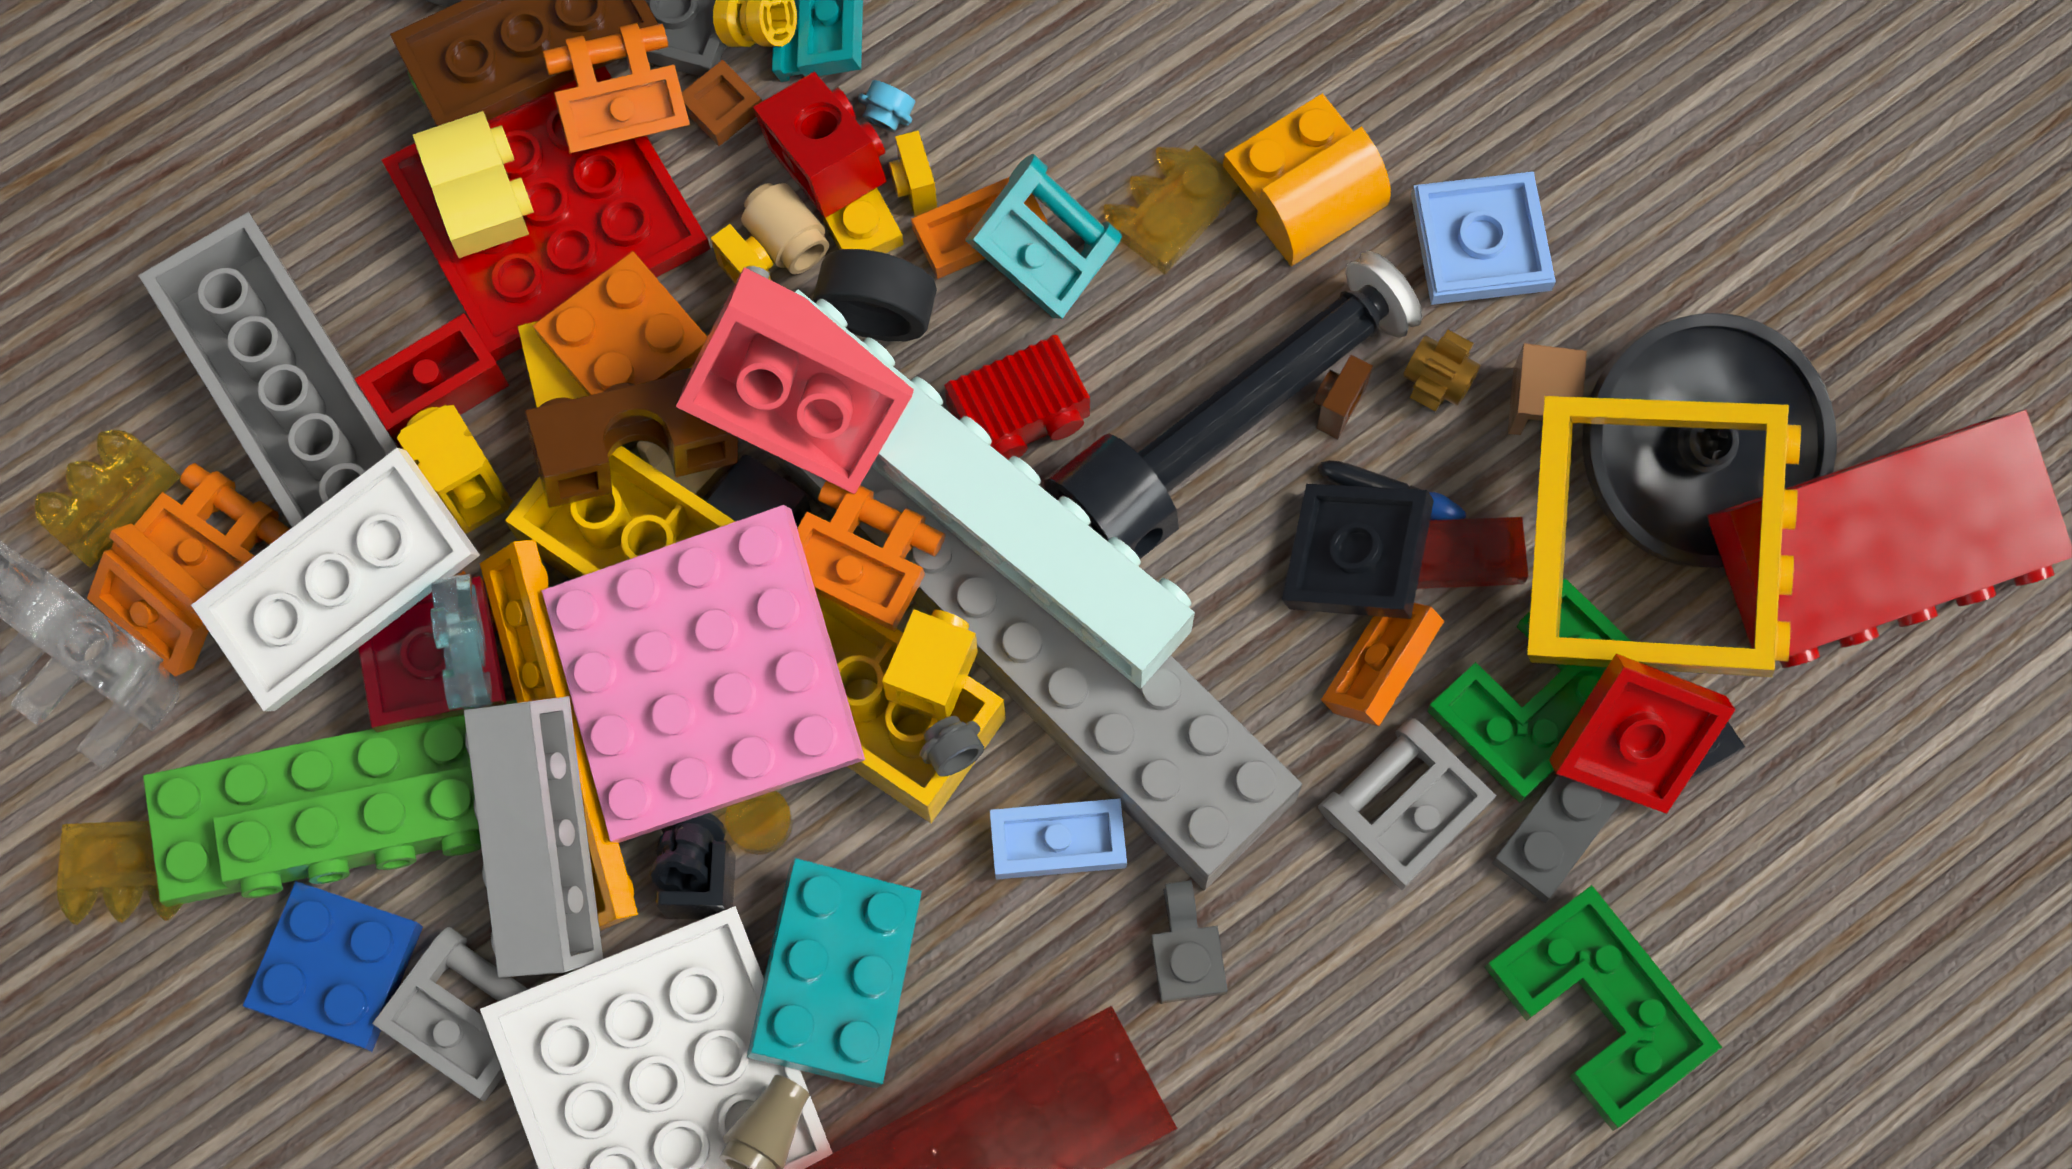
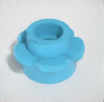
[858,80,916,132]

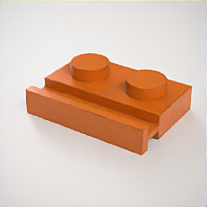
[87,523,209,677]

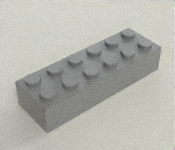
[138,212,399,527]

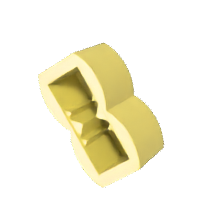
[413,111,534,258]

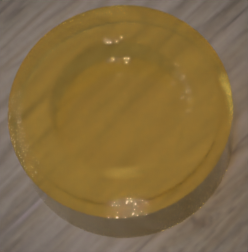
[725,791,793,855]

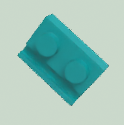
[772,0,863,82]

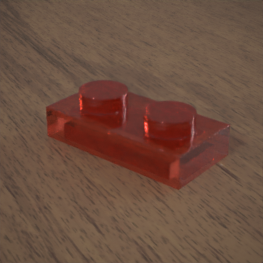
[1417,517,1529,589]

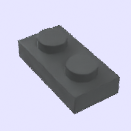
[1492,774,1624,903]

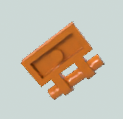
[543,23,690,154]
[134,463,290,591]
[797,480,946,632]

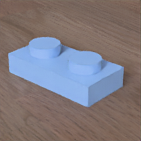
[990,798,1127,880]

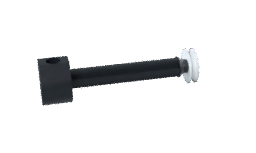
[1044,251,1423,559]

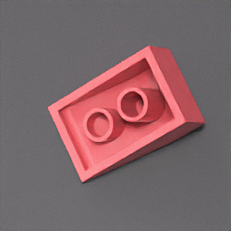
[676,267,914,494]

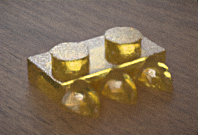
[1104,145,1241,274]
[35,430,181,568]
[57,821,183,925]

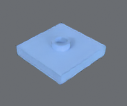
[1411,171,1556,305]

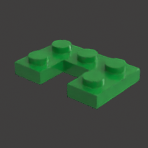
[1427,578,1631,803]
[1484,885,1722,1131]

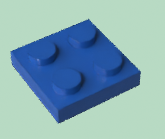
[243,881,423,1052]

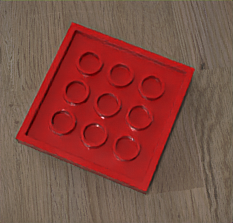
[381,66,711,361]

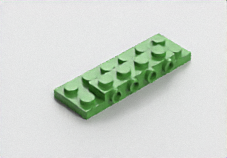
[143,700,517,907]

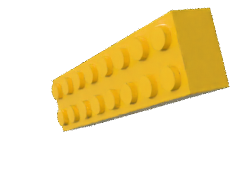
[505,446,1005,824]

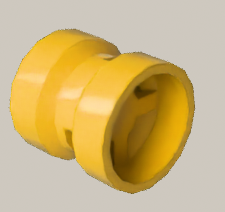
[713,0,797,47]

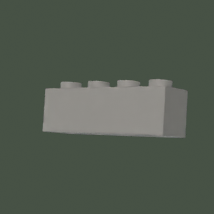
[464,696,603,978]

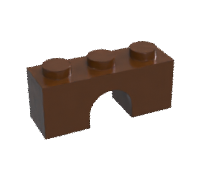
[525,368,738,508]

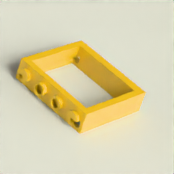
[1527,396,1801,677]

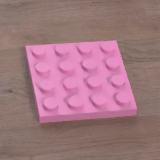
[542,505,865,842]

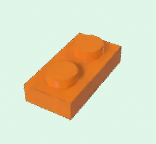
[911,177,1048,279]
[1321,603,1444,726]

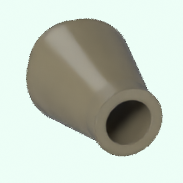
[719,1075,810,1169]

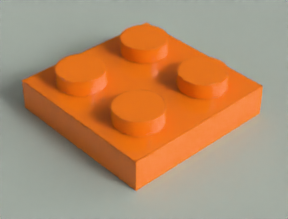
[533,252,707,396]

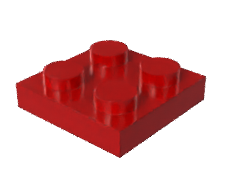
[1549,654,1736,814]

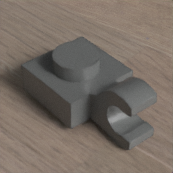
[1151,880,1228,1004]

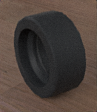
[812,249,937,342]

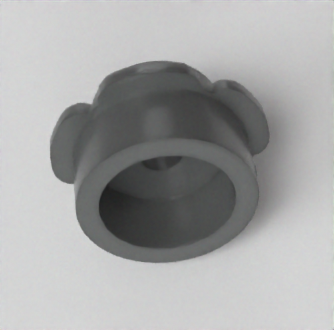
[920,716,984,776]

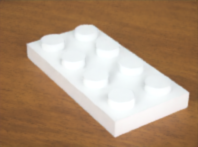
[191,448,480,711]

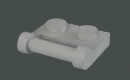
[1318,717,1497,890]
[372,927,528,1102]

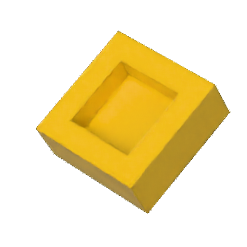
[888,130,937,216]
[822,188,904,253]
[711,224,773,283]

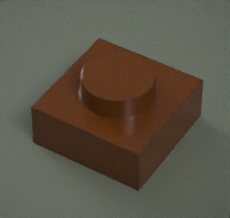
[1313,355,1373,440]

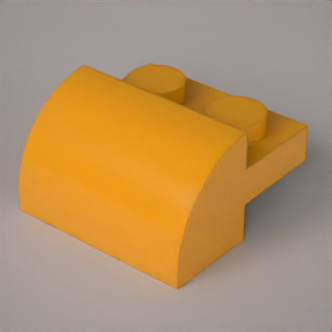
[1223,93,1391,267]

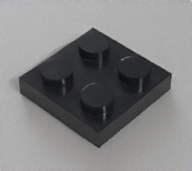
[1282,483,1434,619]

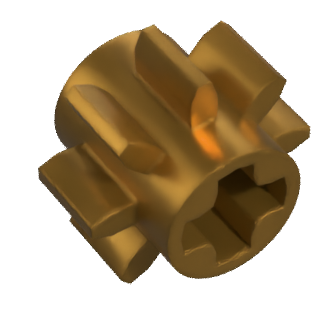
[1403,330,1481,412]

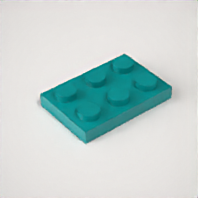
[747,858,922,1089]

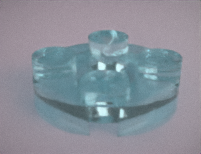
[431,574,492,710]

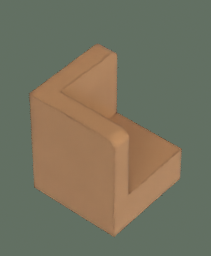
[1508,343,1587,435]

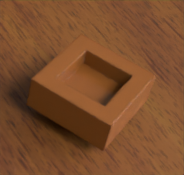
[682,60,762,146]

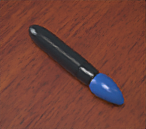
[1318,460,1466,523]

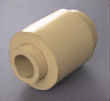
[741,183,829,274]

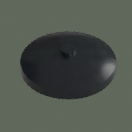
[1582,313,1837,568]

